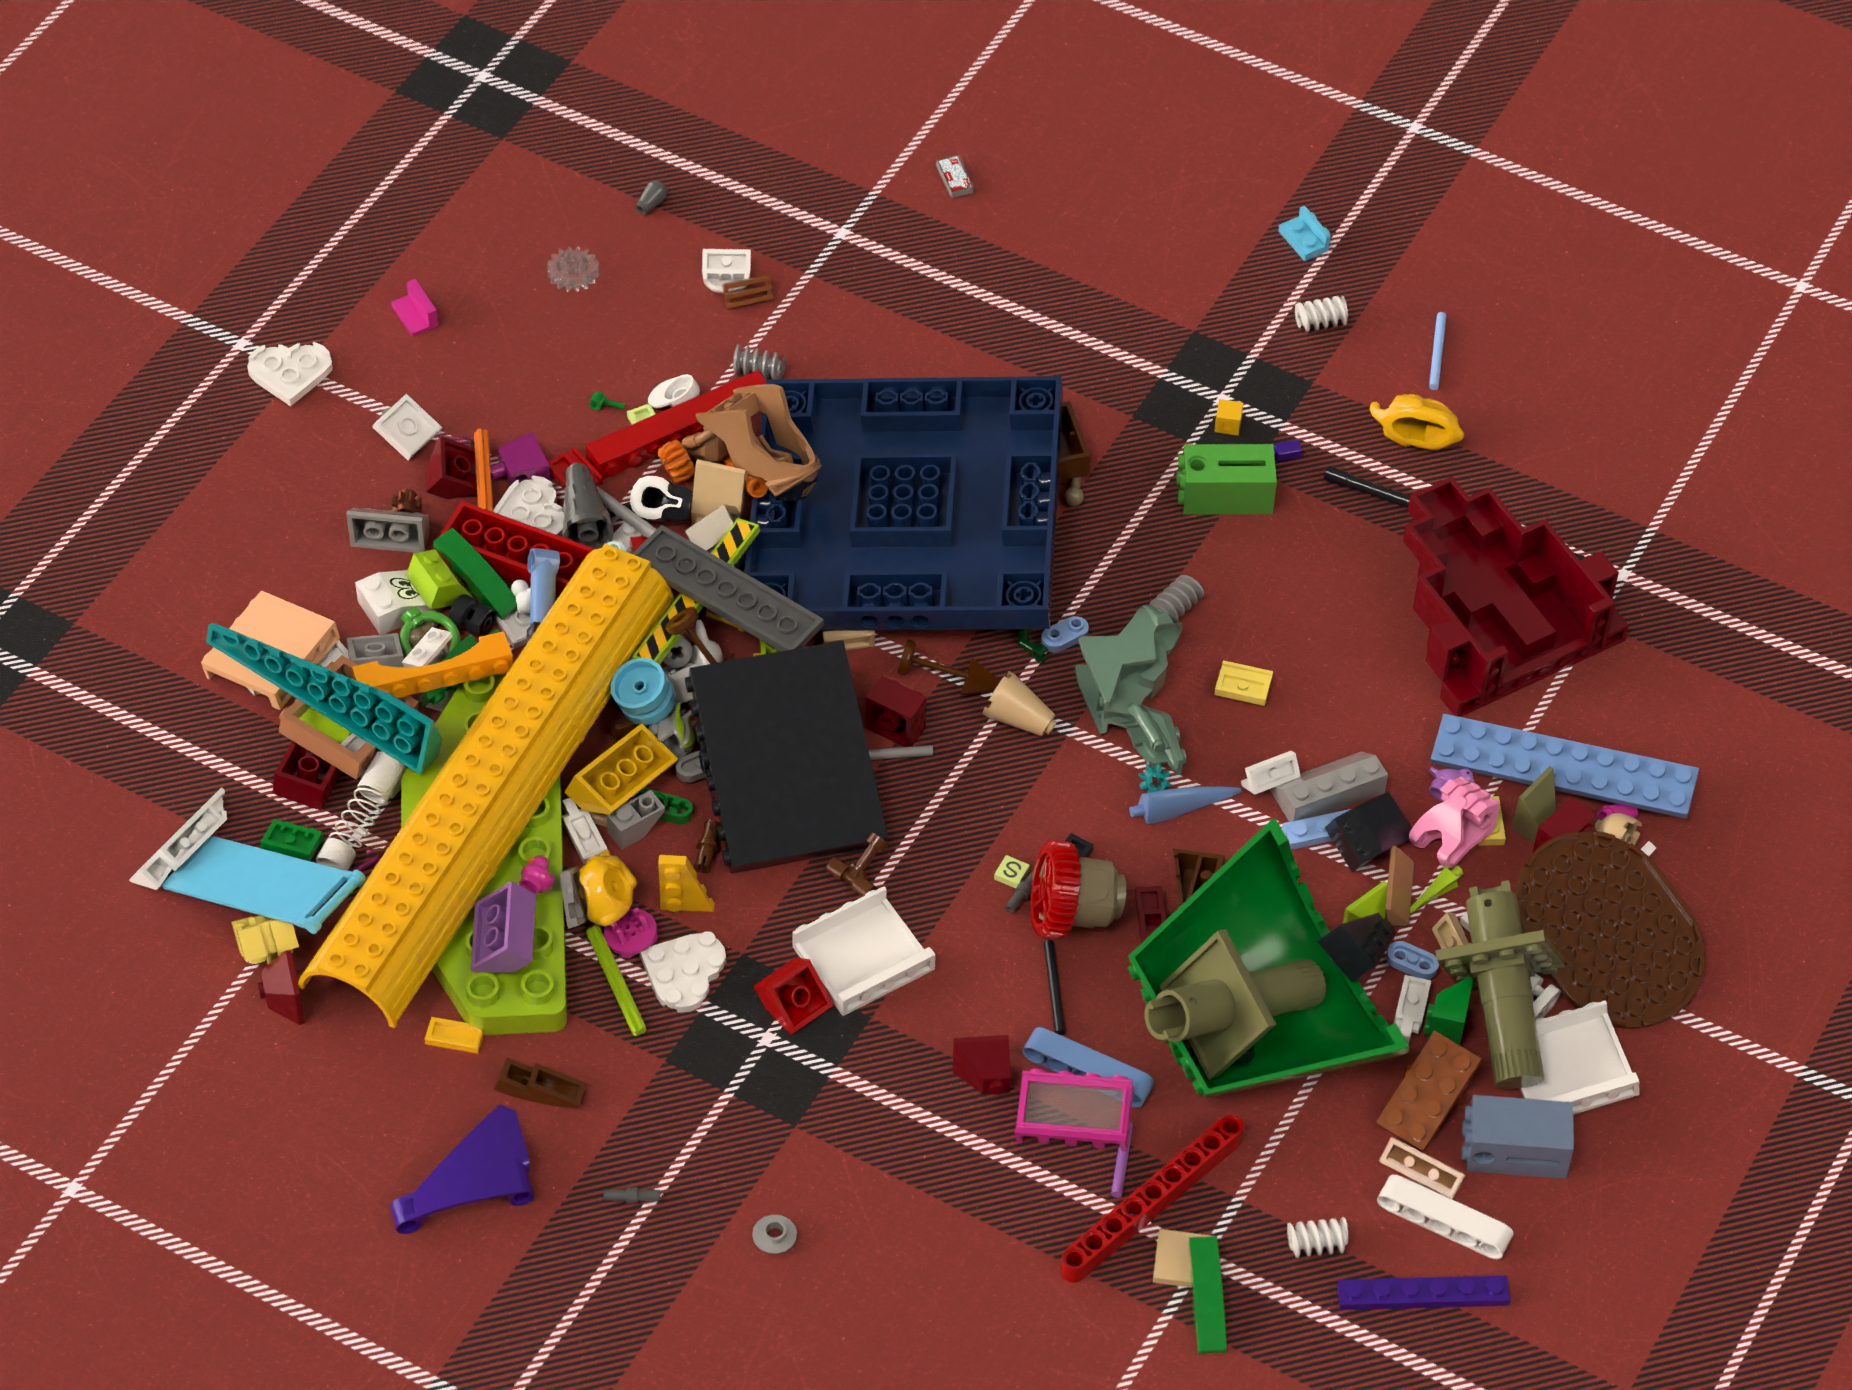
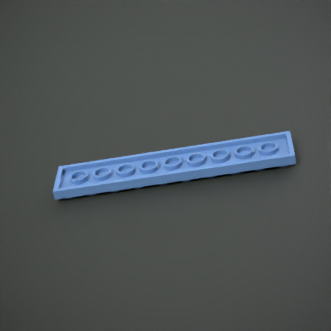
[1430,713,1699,819]

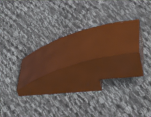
[494,1057,586,1108]

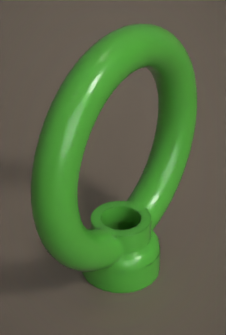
[399,606,461,657]

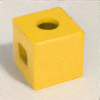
[1214,399,1243,436]

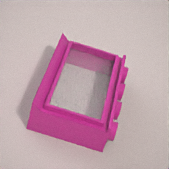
[1014,1068,1134,1152]

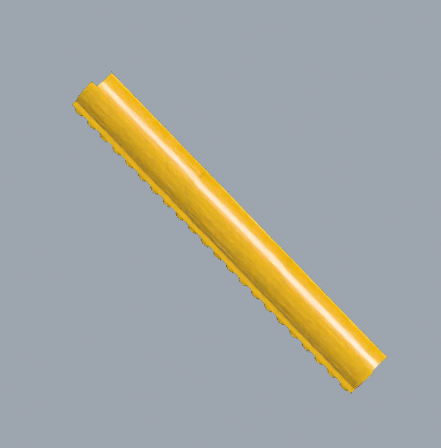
[298,544,675,1028]

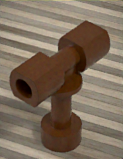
[825,832,889,897]

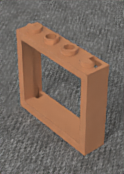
[279,655,419,779]

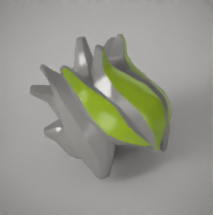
[649,703,696,764]

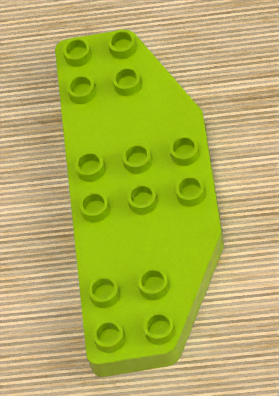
[401,672,567,1035]

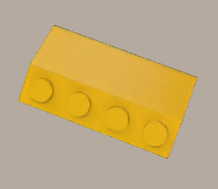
[565,723,678,815]

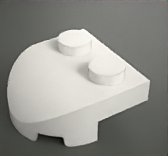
[702,249,751,294]

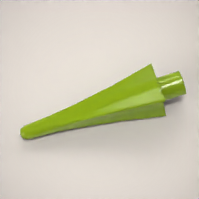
[1410,866,1463,914]

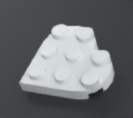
[248,342,333,406]
[493,476,564,537]
[639,931,726,1013]

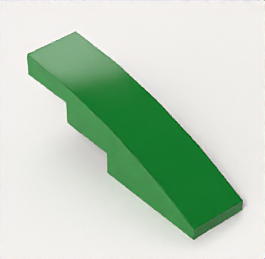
[433,528,517,620]
[1188,1236,1227,1354]

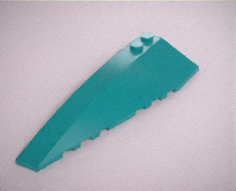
[206,623,442,775]

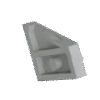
[559,866,589,929]

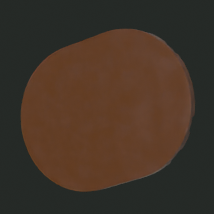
[1514,831,1705,1029]

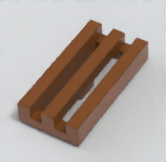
[722,274,774,309]

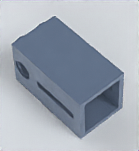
[1461,1095,1574,1179]

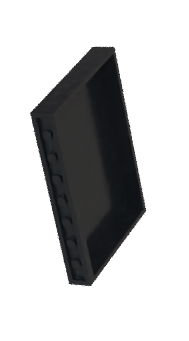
[685,640,888,874]

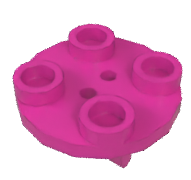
[604,907,658,958]

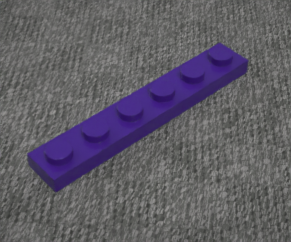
[1337,1275,1510,1310]

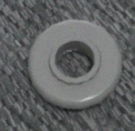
[752,1214,797,1254]

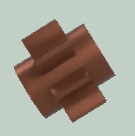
[391,489,422,513]

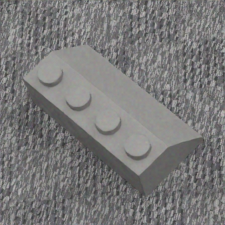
[1269,752,1388,822]

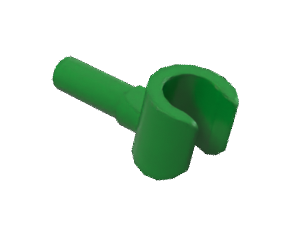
[589,391,625,411]

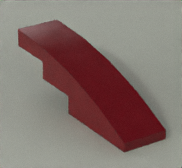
[1134,886,1167,943]

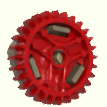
[1029,840,1126,939]

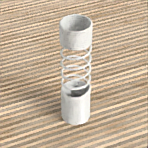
[316,751,406,871]

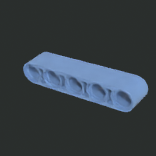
[1022,1027,1155,1108]

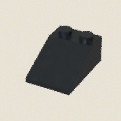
[1325,791,1412,872]

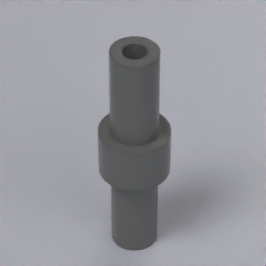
[1005,869,1035,913]
[604,1187,660,1204]

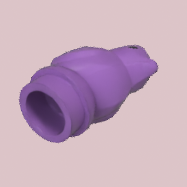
[1429,767,1475,802]

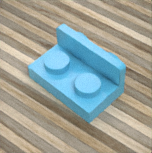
[1279,206,1331,262]

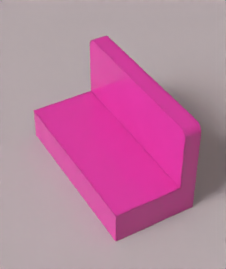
[391,279,438,336]

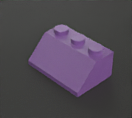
[471,881,536,973]

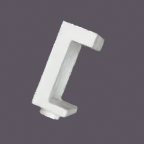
[402,627,455,712]

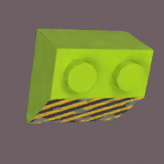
[406,549,474,610]

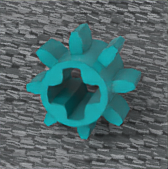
[1138,763,1171,793]

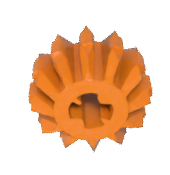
[658,440,695,484]

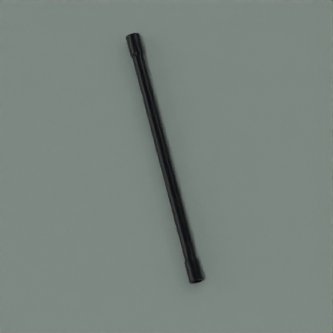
[1324,466,1585,561]

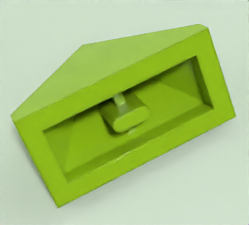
[1343,881,1388,924]

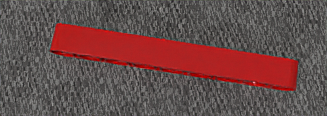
[1061,1114,1244,1283]

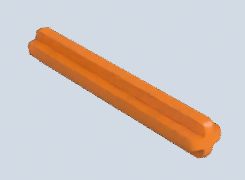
[474,428,493,512]

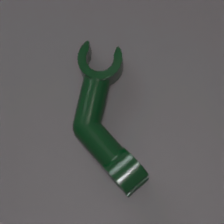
[1017,629,1048,663]

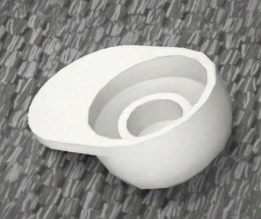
[648,374,700,408]

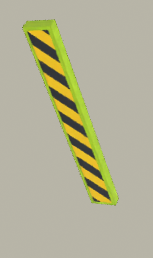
[632,518,760,665]

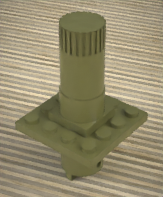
[1435,880,1565,1089]
[1145,929,1326,1080]

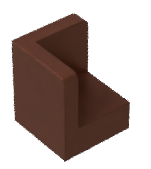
[607,717,639,743]

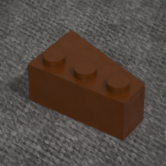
[1173,849,1226,906]

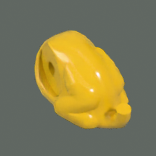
[1370,394,1464,450]
[579,850,637,927]

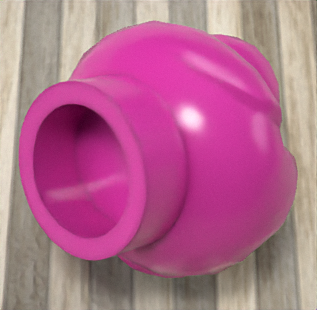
[519,855,554,895]

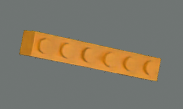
[352,631,513,698]

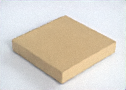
[1153,1229,1210,1288]

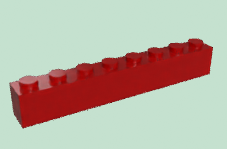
[585,370,766,479]

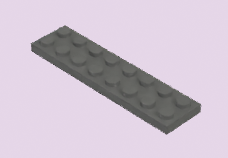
[632,525,824,651]

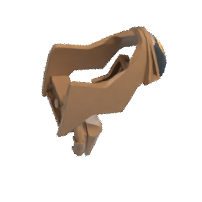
[681,384,822,501]

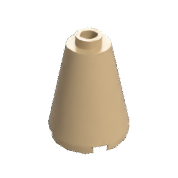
[982,671,1057,736]

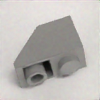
[606,790,665,850]

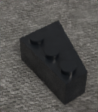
[1317,913,1396,982]

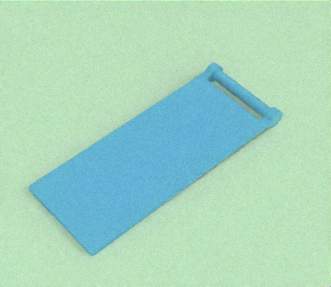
[162,836,366,934]

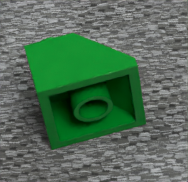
[1423,977,1473,1045]

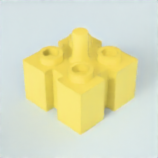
[231,915,299,965]

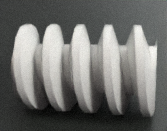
[1295,296,1348,332]
[1287,1217,1348,1258]

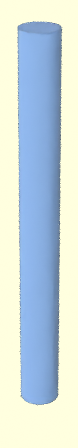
[1429,312,1446,390]

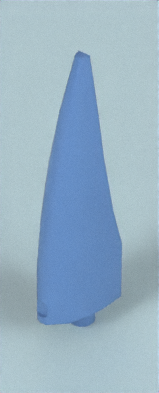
[1129,786,1241,824]

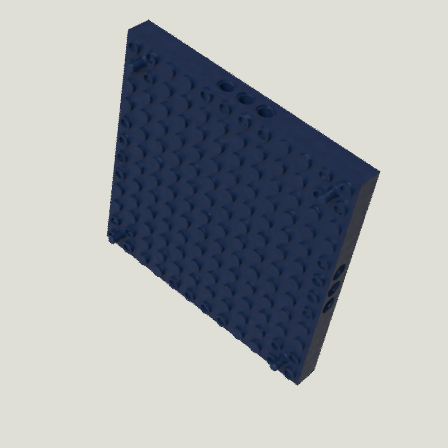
[743,376,1063,631]

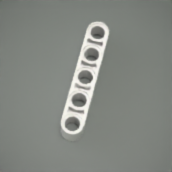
[1377,1175,1514,1259]

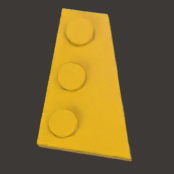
[659,855,715,912]

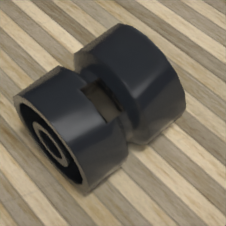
[449,594,497,638]

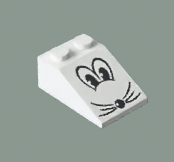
[355,570,448,635]

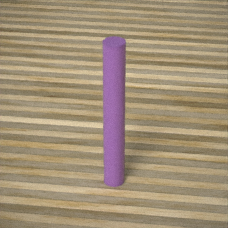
[1111,1122,1133,1198]

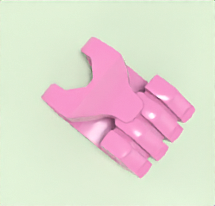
[1409,777,1500,868]

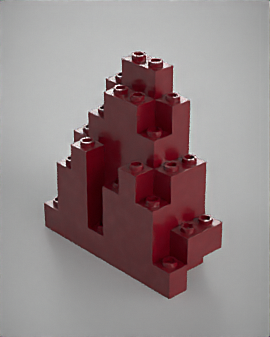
[1403,477,1629,717]

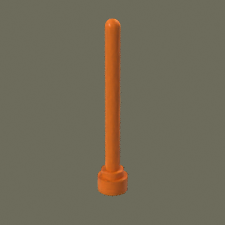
[721,454,768,498]

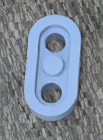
[1041,616,1089,653]
[1386,941,1439,980]

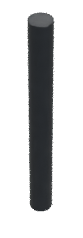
[1043,940,1066,1036]

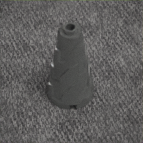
[562,463,614,549]

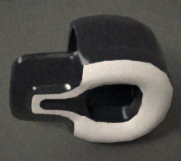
[630,476,693,523]

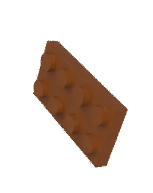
[1376,1030,1482,1153]

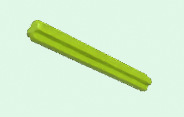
[586,925,647,1036]

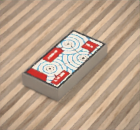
[936,155,974,198]

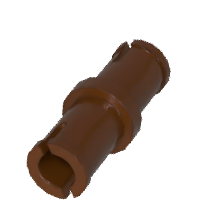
[694,820,720,873]

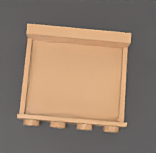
[201,591,340,710]

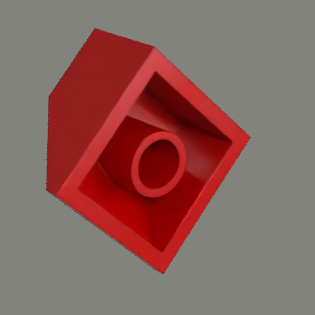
[753,957,834,1034]

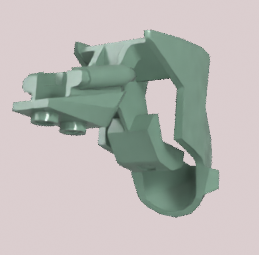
[1075,604,1186,775]

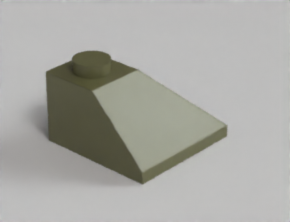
[1512,766,1556,843]

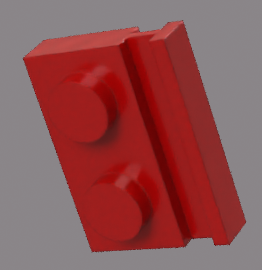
[548,446,603,489]

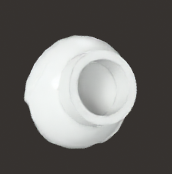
[511,580,531,614]

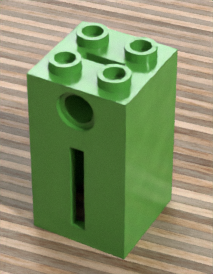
[1176,444,1277,515]

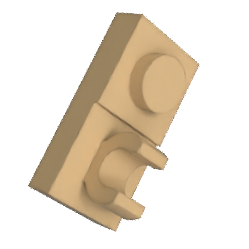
[1432,912,1471,949]

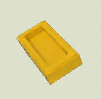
[425,1017,484,1054]

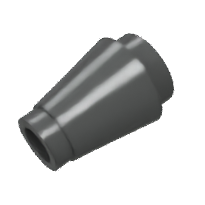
[635,180,668,215]

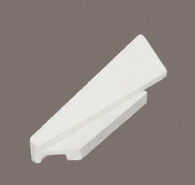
[129,787,227,890]

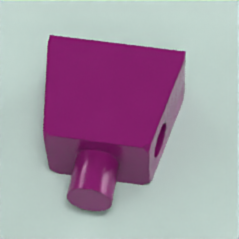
[491,432,551,486]

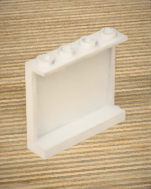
[793,886,935,1016]
[1520,1000,1639,1115]

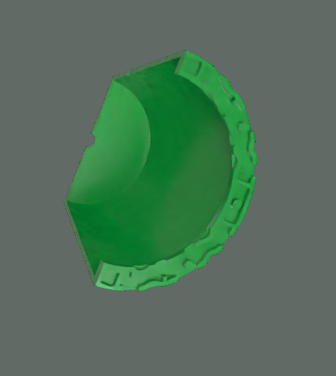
[1127,818,1410,1098]

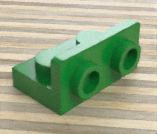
[260,819,324,861]

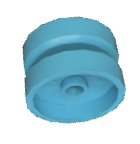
[611,658,676,726]

